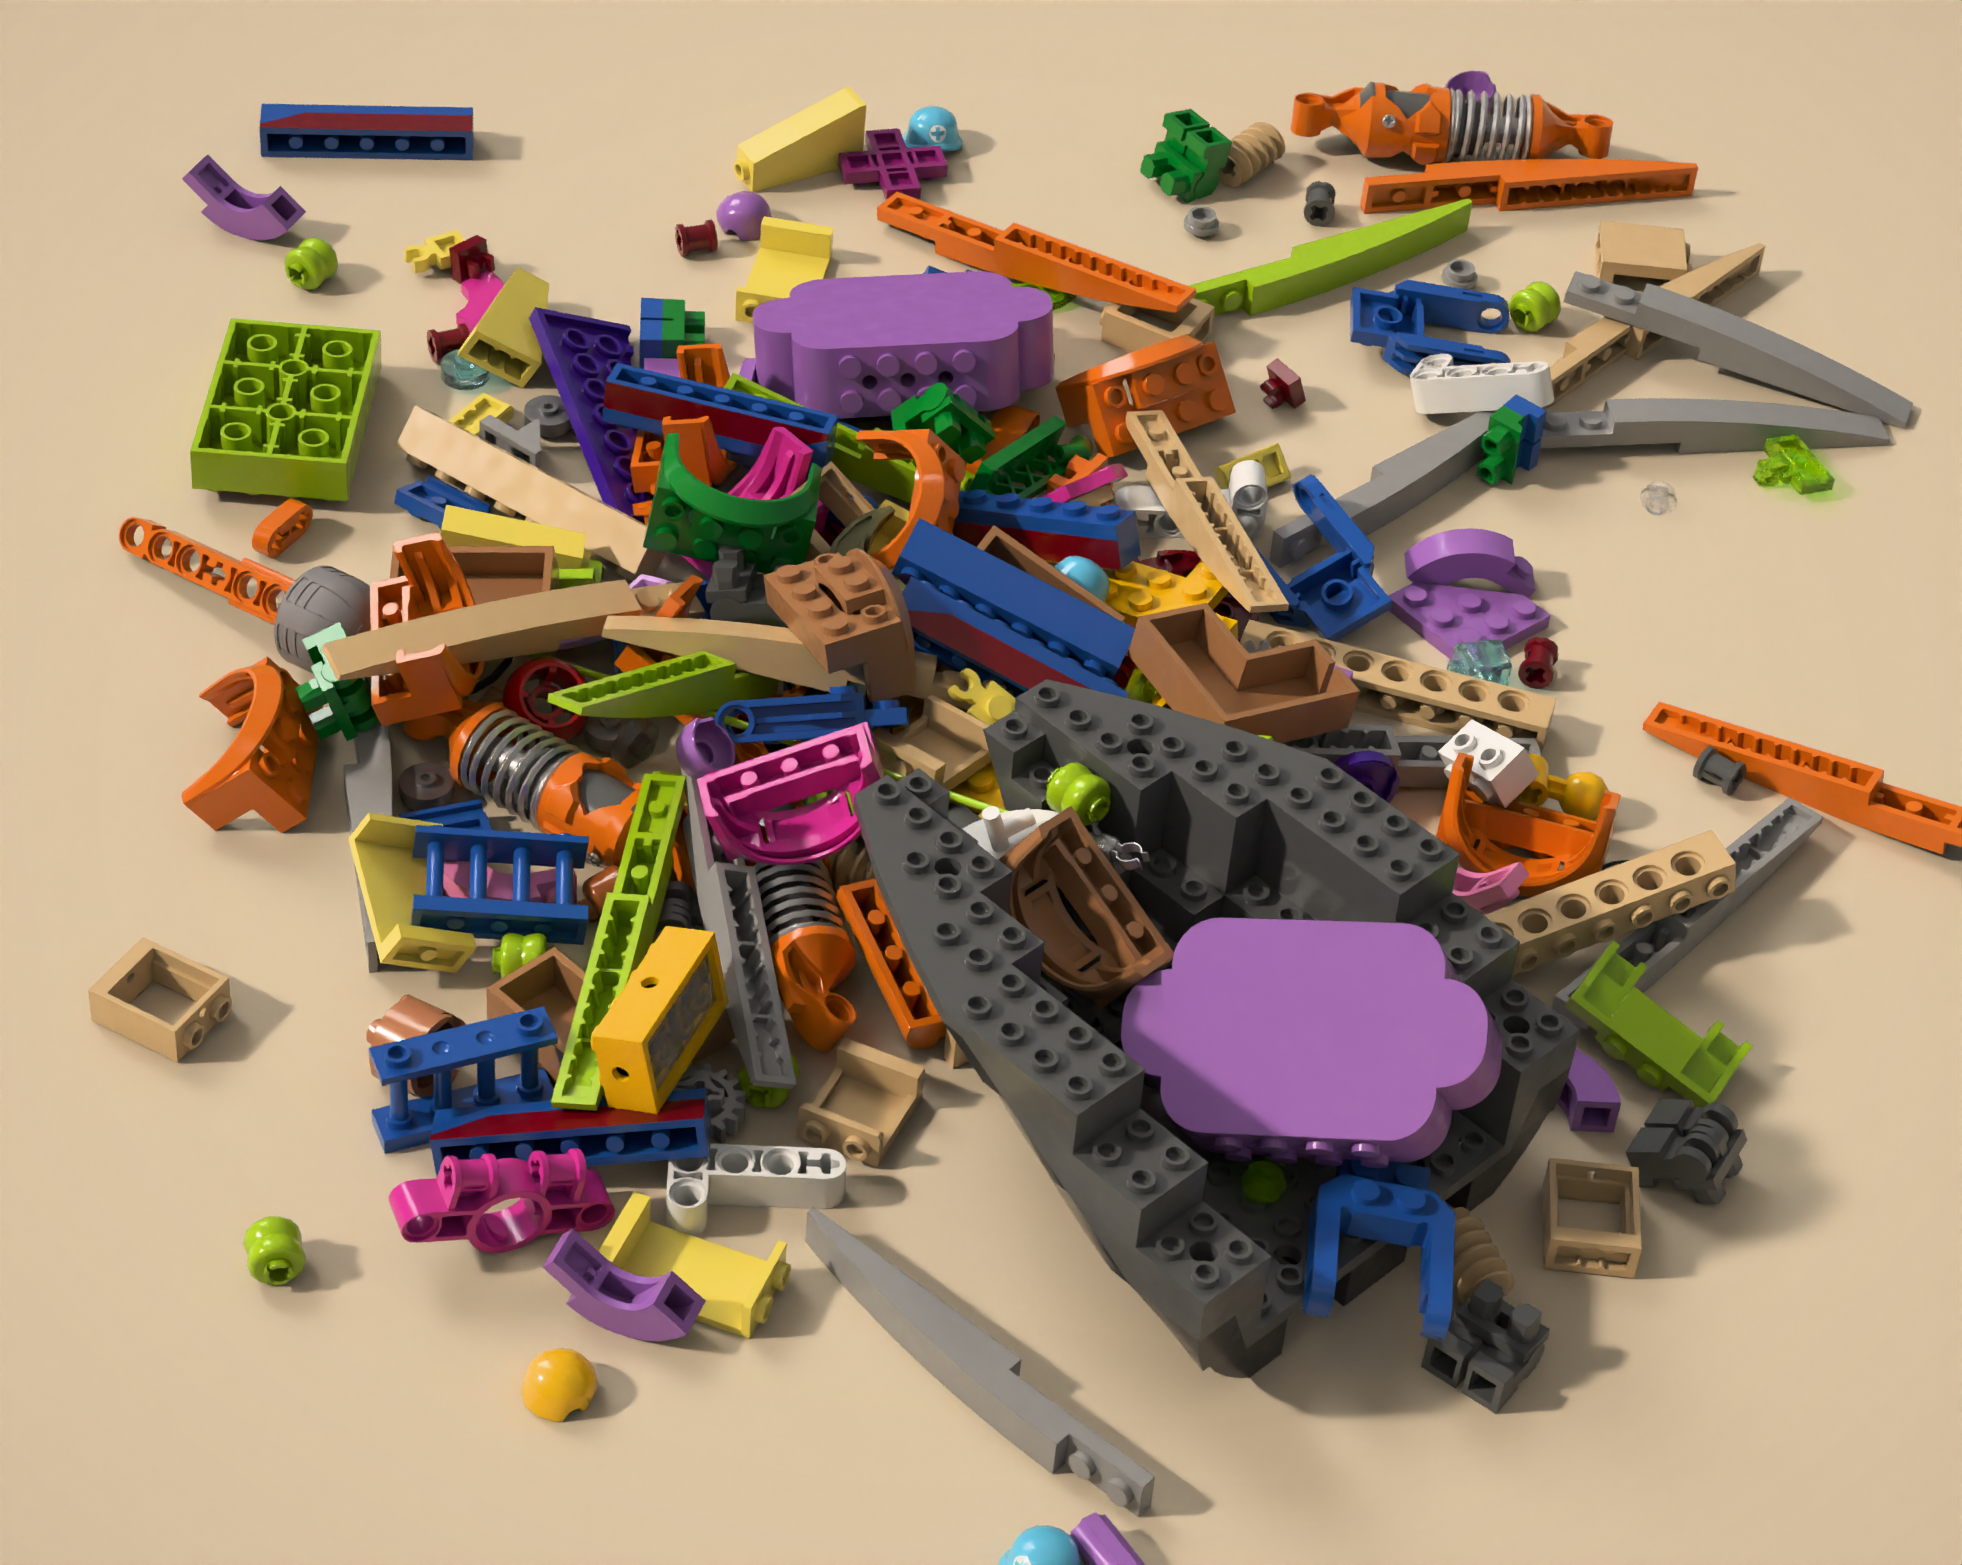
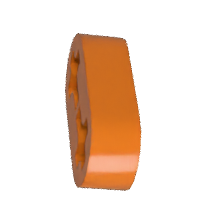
[252,498,313,558]

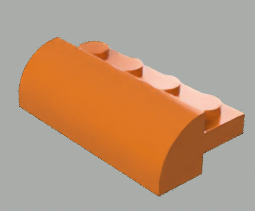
[836,878,947,1049]

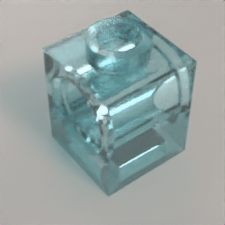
[1447,639,1512,686]

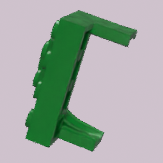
[643,433,822,574]

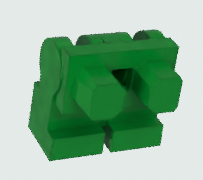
[1140,109,1233,203]
[891,382,995,464]
[295,622,379,741]

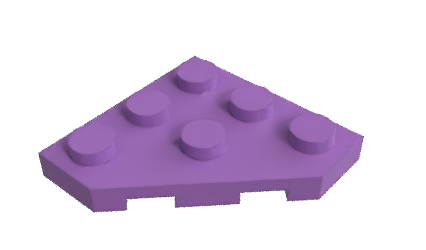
[1388,582,1551,671]

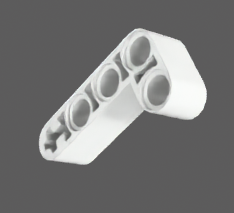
[1410,354,1554,414]
[1114,460,1268,540]
[666,1144,847,1237]

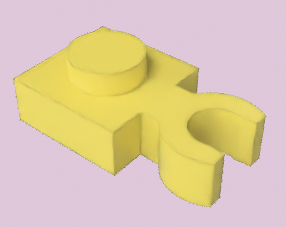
[404,230,465,273]
[947,668,1016,726]

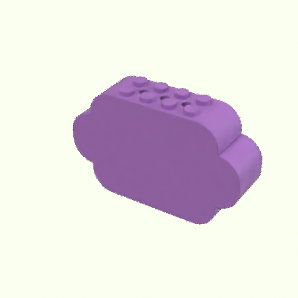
[753,271,1054,419]
[1121,918,1502,1168]

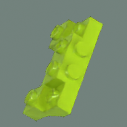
[1564,940,1753,1107]

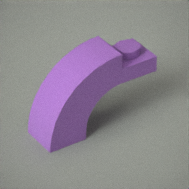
[182,154,306,240]
[1404,528,1536,598]
[1557,1049,1621,1133]
[542,1228,706,1341]

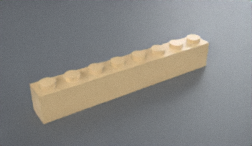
[395,405,666,581]

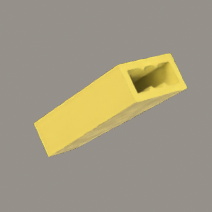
[734,87,866,192]
[458,267,549,388]
[440,505,591,569]

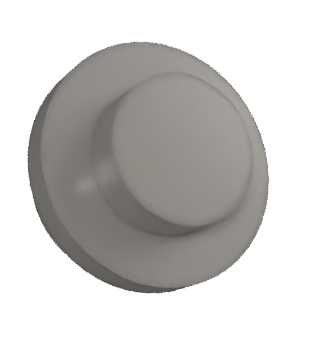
[1184,206,1219,238]
[1442,259,1477,289]

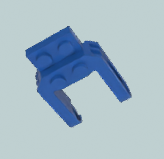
[1350,280,1511,375]
[1253,474,1392,642]
[715,686,910,745]
[1303,1160,1455,1341]

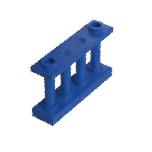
[410,825,589,945]
[369,1006,558,1154]

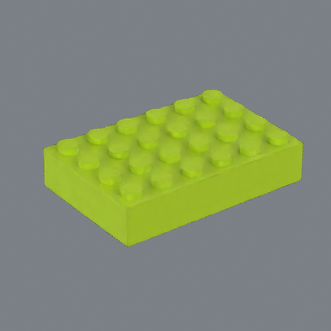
[190,318,382,501]

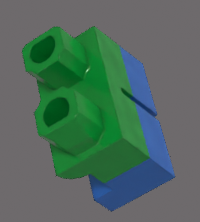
[639,297,705,369]
[1476,394,1547,485]

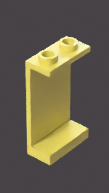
[735,216,834,323]
[348,813,477,973]
[598,1192,791,1339]

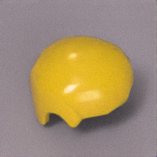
[521,1348,599,1422]

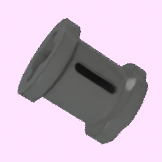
[1304,181,1336,226]
[1693,745,1747,796]

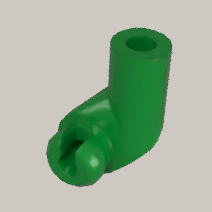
[1053,435,1093,464]

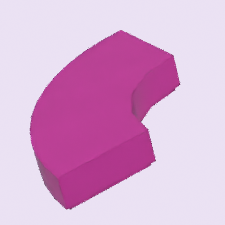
[456,270,504,333]
[1042,463,1128,503]

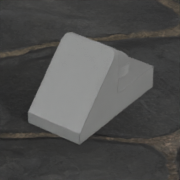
[479,415,541,469]

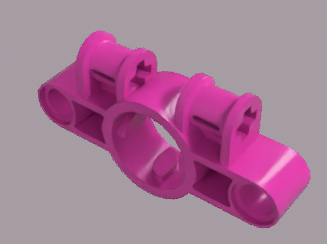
[389,1148,615,1253]

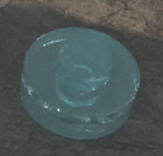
[441,349,490,390]

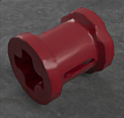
[675,220,718,256]
[427,323,470,363]
[1518,637,1559,689]

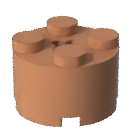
[366,995,466,1097]

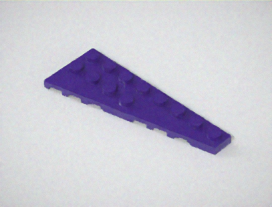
[529,307,650,524]

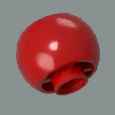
[502,657,589,746]

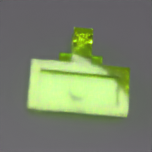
[1753,434,1835,495]

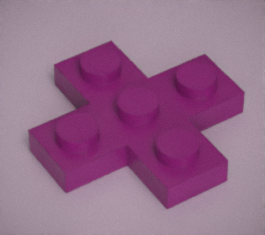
[838,128,948,200]

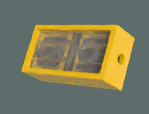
[591,926,729,1114]

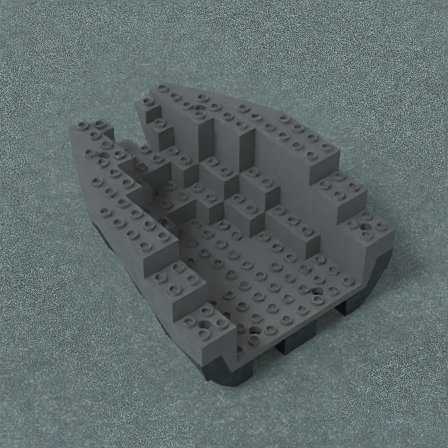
[854,679,1580,1378]

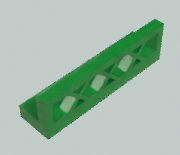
[968,416,1068,499]

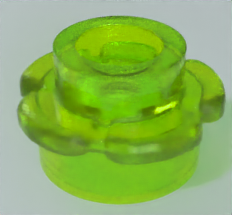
[1241,1161,1286,1203]

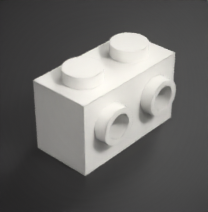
[1438,719,1539,808]

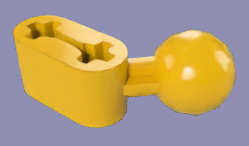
[1514,753,1609,820]

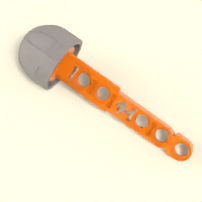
[119,517,371,674]

